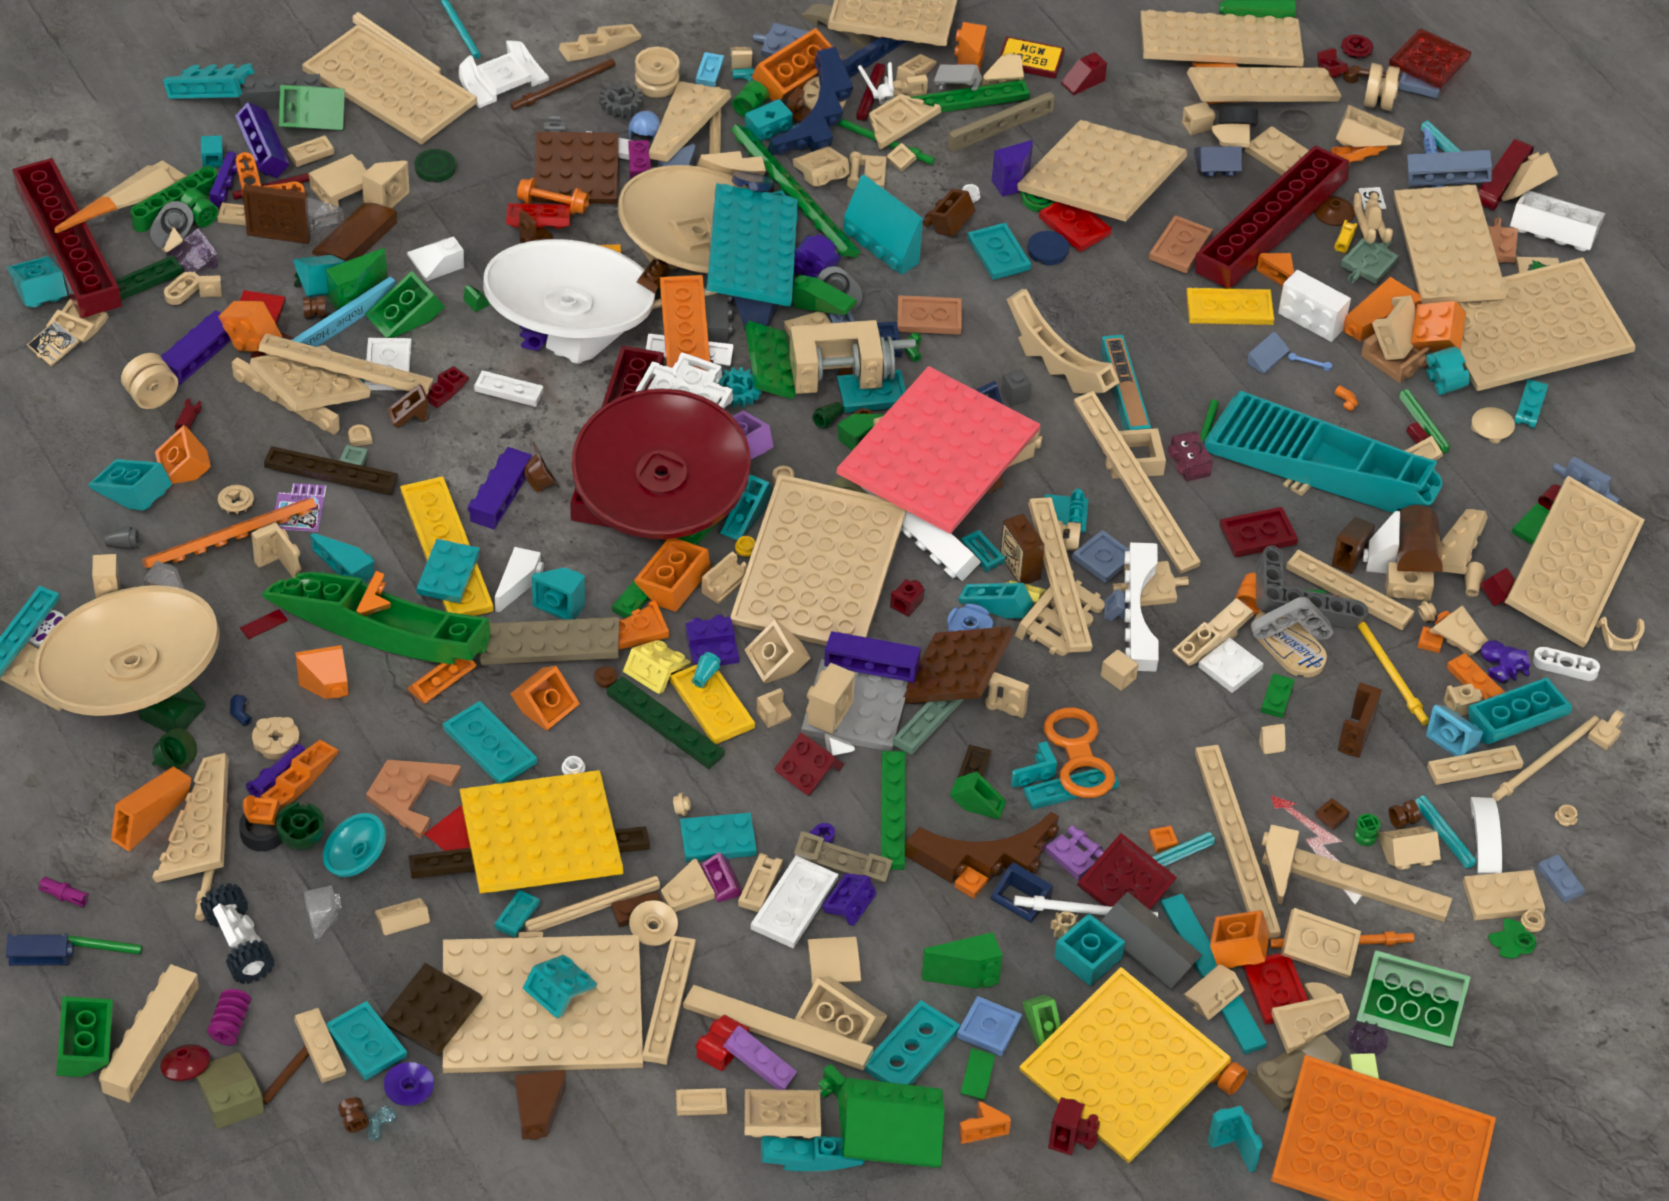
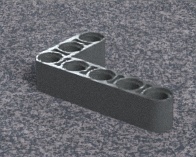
[1256,546,1368,629]

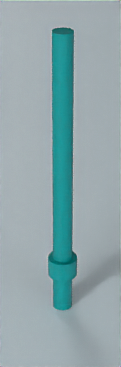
[440,0,481,59]

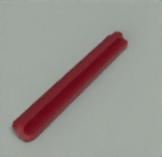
[856,63,885,121]

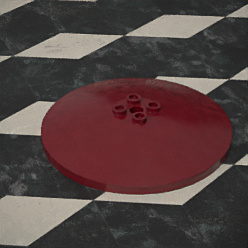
[572,388,751,539]

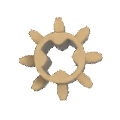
[1050,911,1078,938]

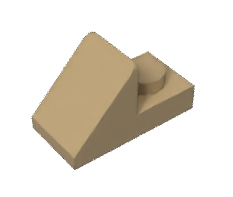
[730,47,752,71]

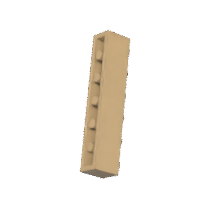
[99,964,199,1103]

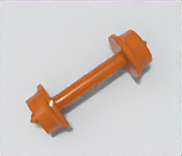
[517,177,590,215]

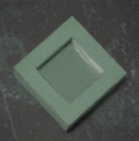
[339,445,368,466]

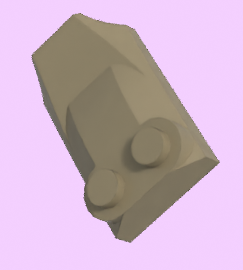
[1249,1034,1342,1113]

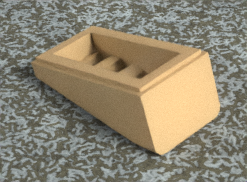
[896,54,936,82]

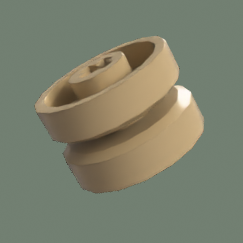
[635,47,680,98]
[1364,63,1400,111]
[121,353,178,409]

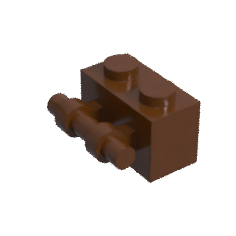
[923,189,976,236]

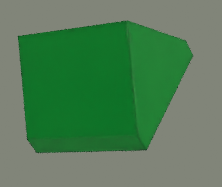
[463,285,490,312]

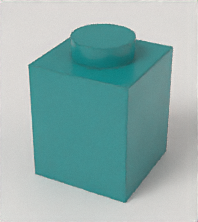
[201,135,223,168]

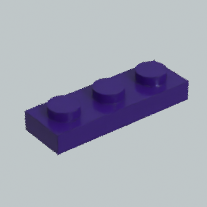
[210,151,237,210]

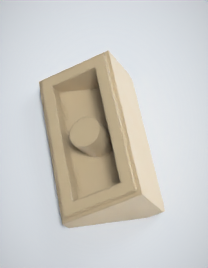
[375,898,430,935]

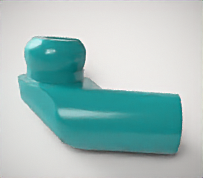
[732,68,755,82]

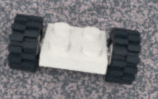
[200,883,275,984]

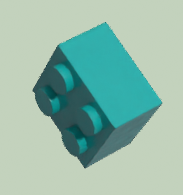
[1054,914,1125,986]

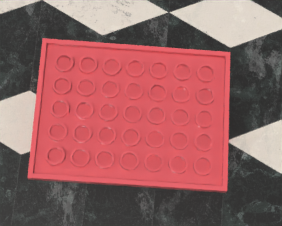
[837,366,1041,534]

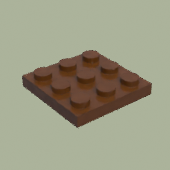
[242,184,311,244]

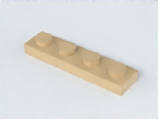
[1427,745,1524,785]

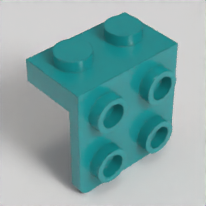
[1207,1105,1263,1173]

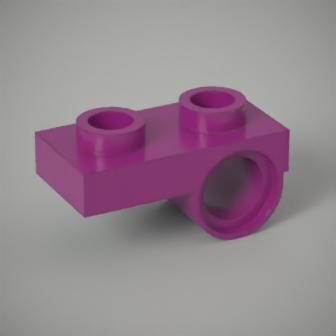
[628,140,651,180]

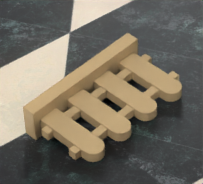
[1015,570,1105,656]

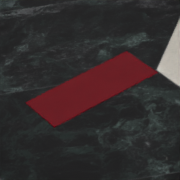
[240,609,288,640]

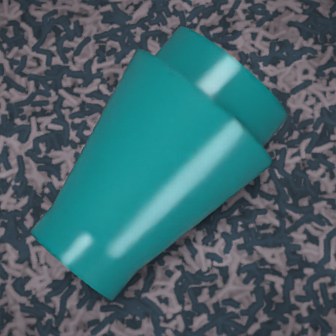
[692,652,721,687]

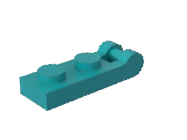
[1514,379,1549,429]

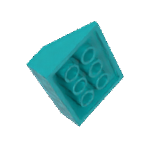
[843,174,923,275]

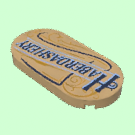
[1254,611,1327,677]

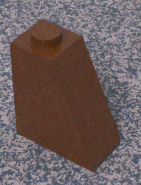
[1332,517,1375,574]
[515,1070,566,1140]

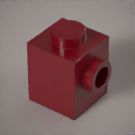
[1480,567,1515,606]

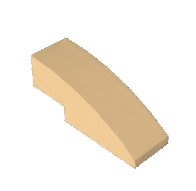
[697,151,766,176]

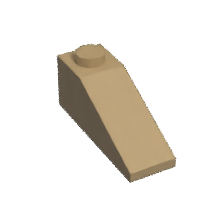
[1502,152,1558,202]
[1262,825,1299,905]

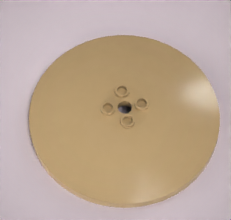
[35,585,219,716]

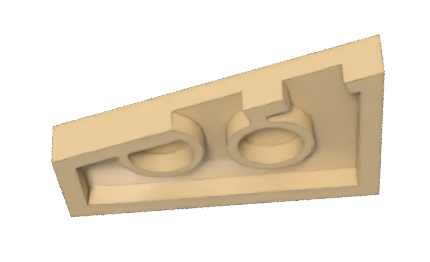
[1271,993,1350,1054]

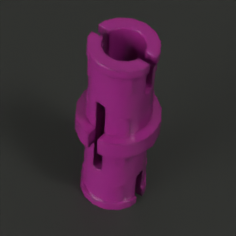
[38,876,89,908]

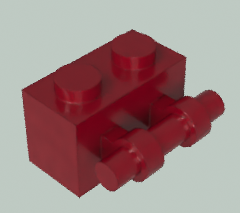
[1048,1097,1100,1156]

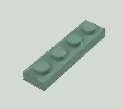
[893,699,964,755]

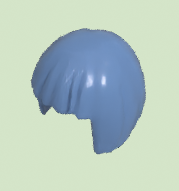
[629,111,661,141]

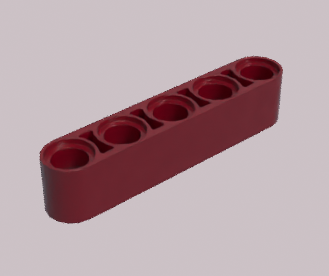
[1478,139,1534,211]

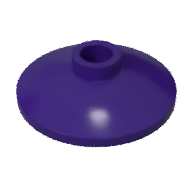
[384,1062,434,1106]

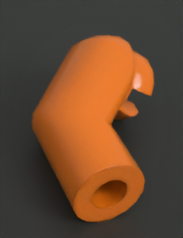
[1334,385,1358,412]

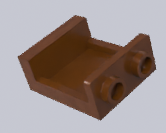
[1338,683,1382,758]

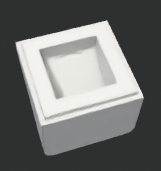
[825,733,855,755]

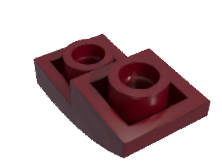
[427,366,469,408]

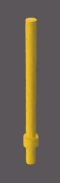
[1357,622,1430,726]

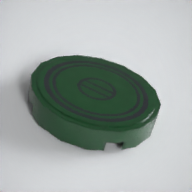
[415,149,456,182]

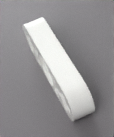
[1533,647,1600,681]

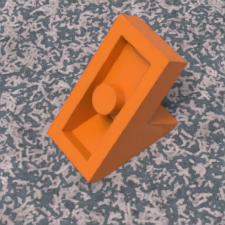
[356,571,391,616]
[958,1101,1011,1144]

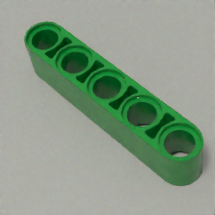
[131,166,217,232]

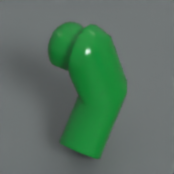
[904,332,922,362]

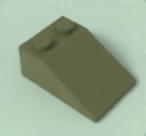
[195,1052,264,1129]

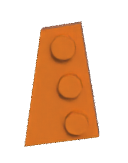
[619,600,669,650]

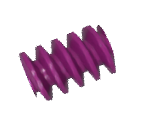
[208,989,251,1046]

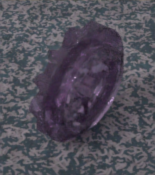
[1348,1021,1388,1056]

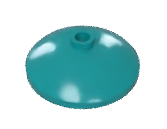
[323,813,386,877]

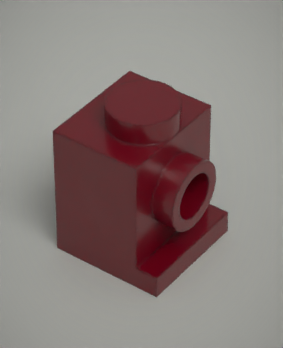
[890,579,925,617]

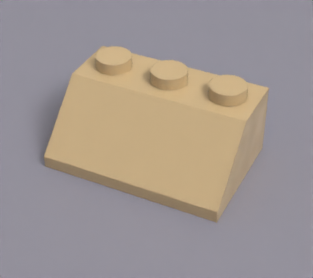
[794,976,887,1045]

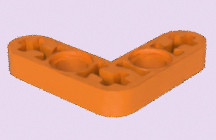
[236,152,305,195]

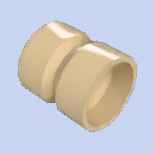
[1058,521,1081,551]

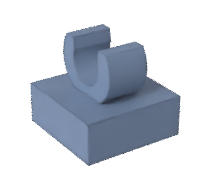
[1104,589,1128,621]

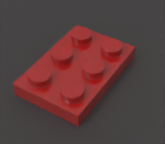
[1039,202,1112,252]
[506,203,570,229]
[1241,953,1308,1025]

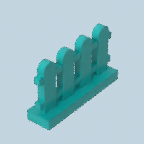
[163,63,255,99]

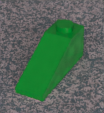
[792,275,857,315]

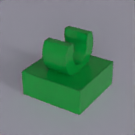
[818,1064,845,1098]

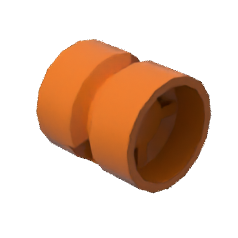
[1234,573,1261,615]
[1211,1062,1248,1096]

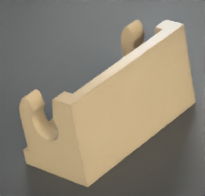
[702,552,747,604]
[1184,964,1244,1021]

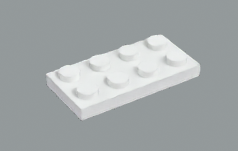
[751,856,838,948]

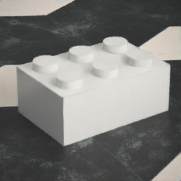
[1278,270,1351,342]

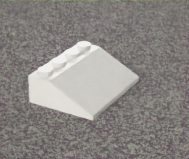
[1510,191,1605,251]

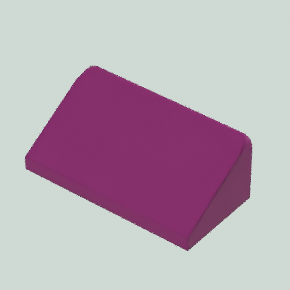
[700,852,743,902]

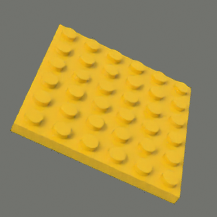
[460,770,623,894]
[1019,967,1231,1163]

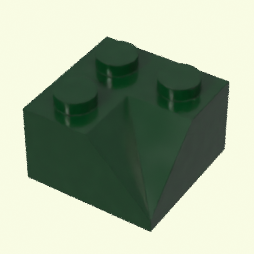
[138,685,205,732]

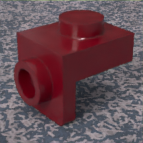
[1317,48,1348,78]

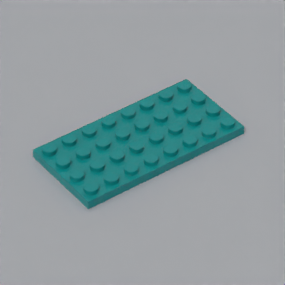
[706,183,798,307]

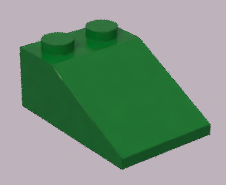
[326,248,388,311]
[365,271,445,338]
[921,932,1003,989]

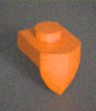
[243,795,280,825]

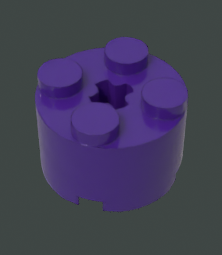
[794,234,840,278]

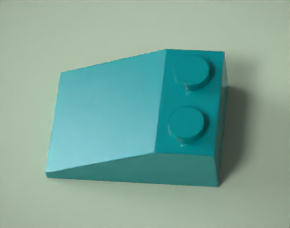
[7,256,68,307]
[88,459,172,511]

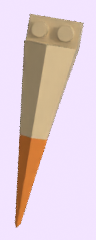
[55,160,186,233]

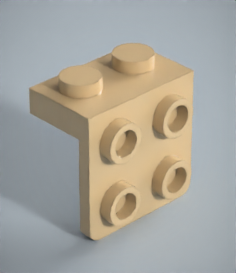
[252,522,301,578]

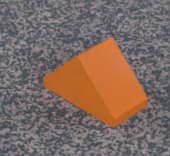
[1257,253,1294,287]

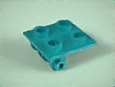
[1044,488,1089,533]

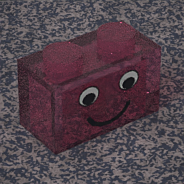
[1168,431,1213,482]

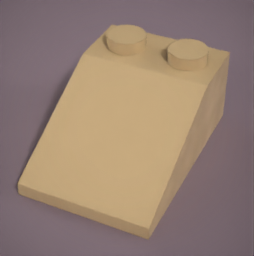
[1336,105,1405,147]

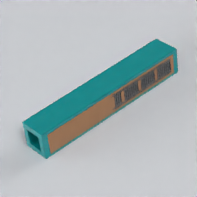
[1100,334,1151,431]

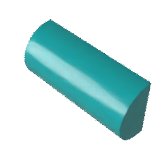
[1468,677,1572,745]

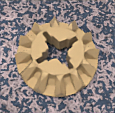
[218,485,254,515]

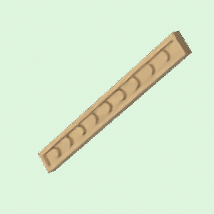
[1074,391,1201,575]
[1195,745,1281,939]

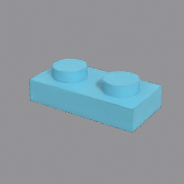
[695,52,724,87]

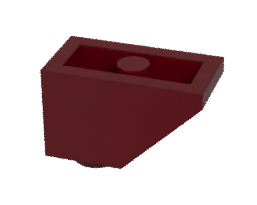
[1061,52,1107,96]

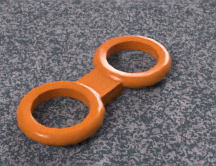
[1044,707,1115,798]

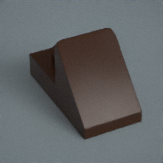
[387,384,428,428]

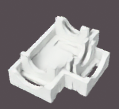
[635,352,733,409]

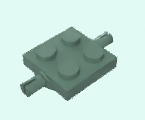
[1341,237,1399,284]

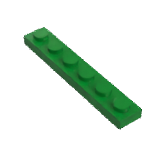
[910,80,1030,113]
[881,751,905,870]

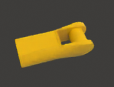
[1334,220,1358,253]

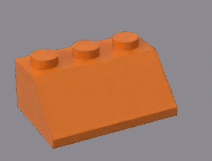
[634,538,711,612]

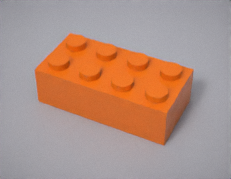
[752,28,842,103]

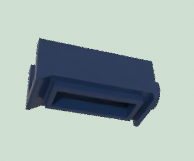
[6,933,74,966]

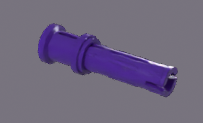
[246,743,306,798]

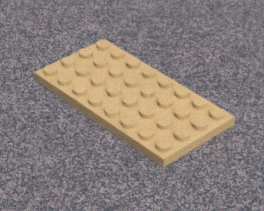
[1140,10,1304,67]
[302,24,477,145]
[1394,185,1507,304]
[1505,476,1644,648]

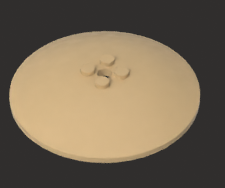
[618,165,748,273]

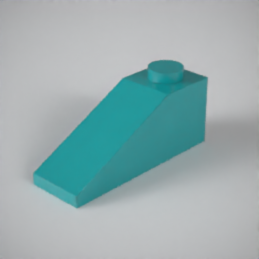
[720,474,773,541]
[310,533,375,582]
[958,583,1034,618]

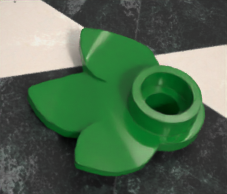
[1488,918,1537,959]

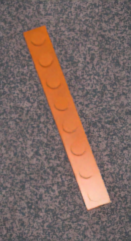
[141,498,316,570]

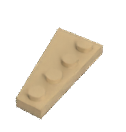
[1440,509,1488,574]

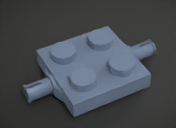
[753,23,810,58]
[1552,457,1621,504]

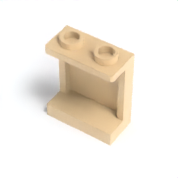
[309,154,366,212]
[1372,295,1416,360]

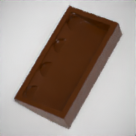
[312,203,397,262]

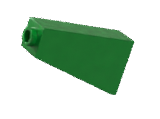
[1219,0,1296,19]

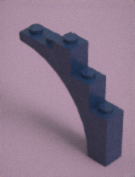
[768,46,853,155]

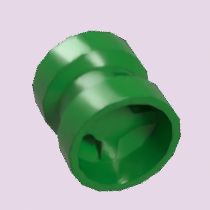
[1354,813,1381,846]

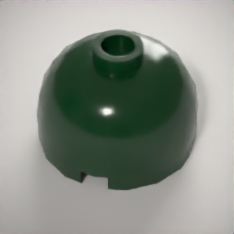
[276,802,324,851]

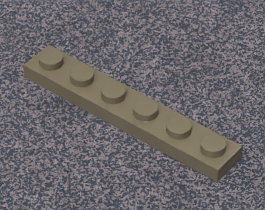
[947,92,1055,152]

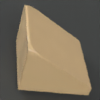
[1259,724,1286,754]

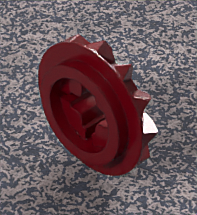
[1341,35,1373,60]

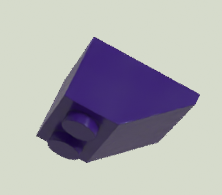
[992,140,1033,197]

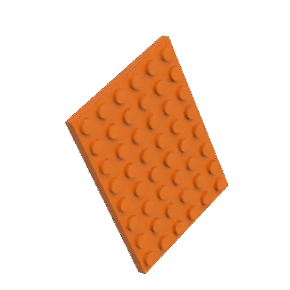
[1270,1055,1496,1201]

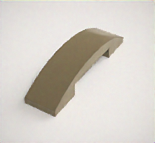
[801,4,877,49]
[794,831,892,883]

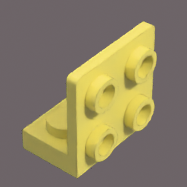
[623,640,691,694]

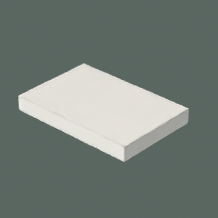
[364,338,412,391]

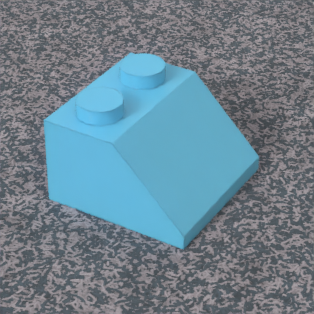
[1426,705,1483,756]

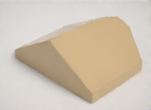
[1211,124,1250,148]

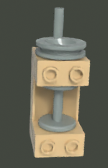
[789,320,916,394]

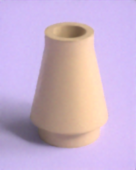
[1464,562,1486,597]

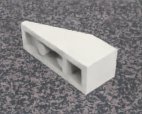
[495,547,544,612]

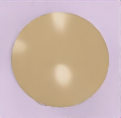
[1471,407,1515,443]

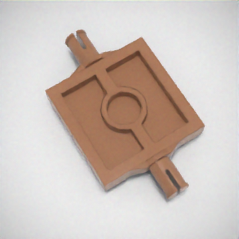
[1488,217,1518,263]

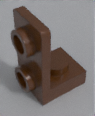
[787,87,812,123]
[519,210,553,243]

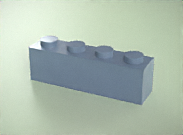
[1407,150,1492,187]

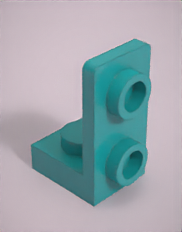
[1011,741,1057,788]

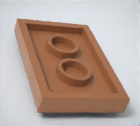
[1149,215,1213,274]
[897,296,962,335]

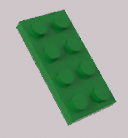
[745,321,796,399]

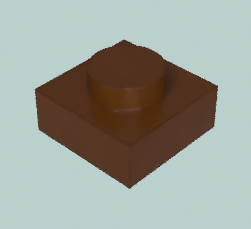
[1316,798,1350,830]

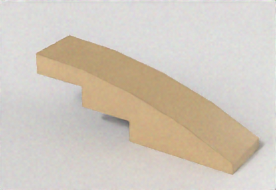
[558,24,641,61]

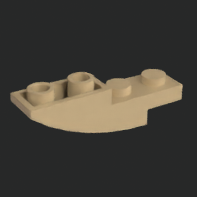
[1172,598,1253,666]

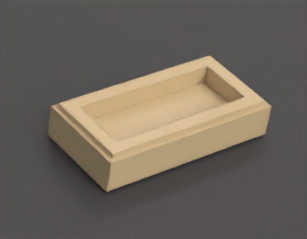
[676,1088,727,1116]

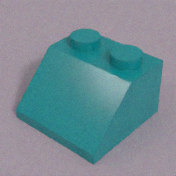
[532,567,585,620]

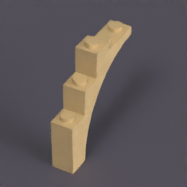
[1006,289,1119,393]

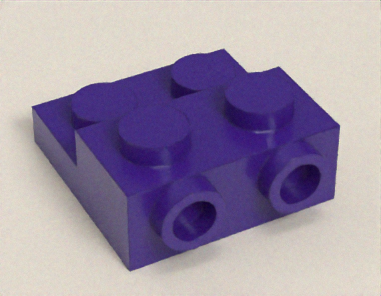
[685,615,739,666]

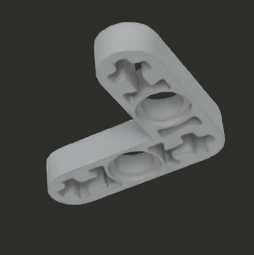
[1251,597,1333,640]

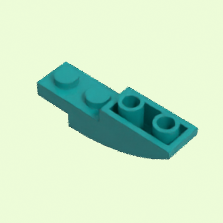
[760,1136,865,1171]

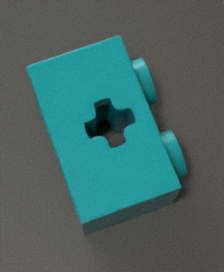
[745,99,793,142]

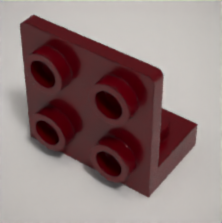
[774,732,844,796]

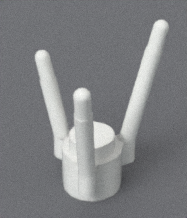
[858,62,894,105]

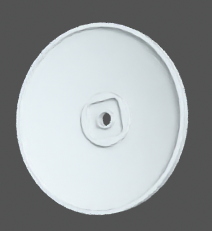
[483,239,655,338]

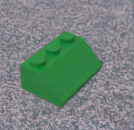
[56,996,113,1077]

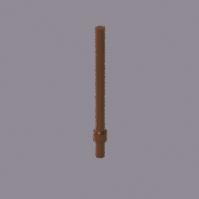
[510,59,615,111]

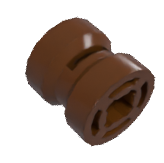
[303,296,326,318]
[1388,800,1421,829]
[338,1097,369,1133]

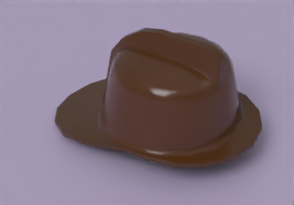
[525,441,560,492]

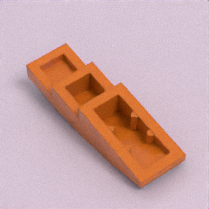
[260,740,339,811]

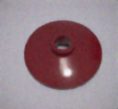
[160,1044,210,1081]

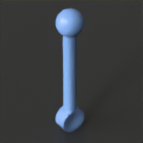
[1288,353,1332,371]

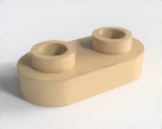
[164,272,199,305]

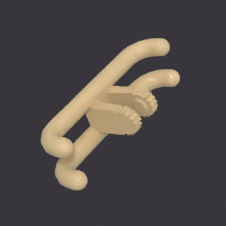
[1354,192,1393,244]

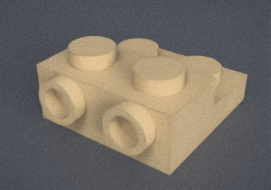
[793,147,850,186]

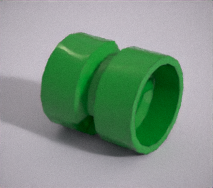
[732,80,769,118]
[180,189,219,228]

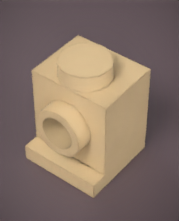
[1444,683,1482,716]

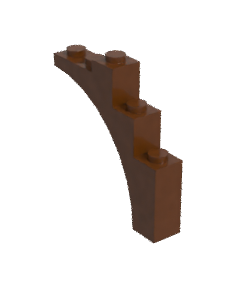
[905,812,1059,884]

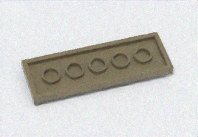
[480,617,620,665]

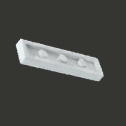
[646,333,734,367]

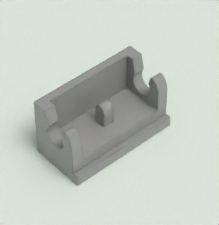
[934,65,983,90]

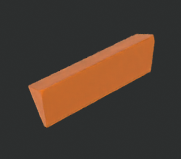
[407,659,477,704]

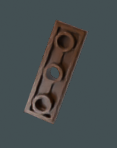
[637,259,671,294]

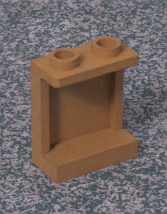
[1361,333,1430,383]

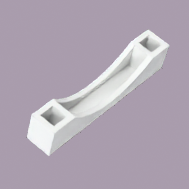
[1124,542,1159,672]

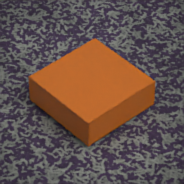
[1418,626,1444,653]
[1148,826,1179,853]

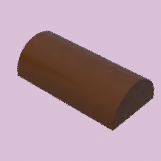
[1396,505,1443,572]

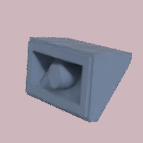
[1247,332,1290,374]

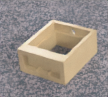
[1102,428,1166,479]

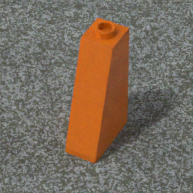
[1343,277,1422,341]
[111,766,191,852]

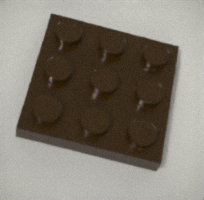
[381,963,483,1056]

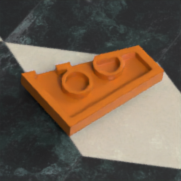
[1331,145,1387,165]

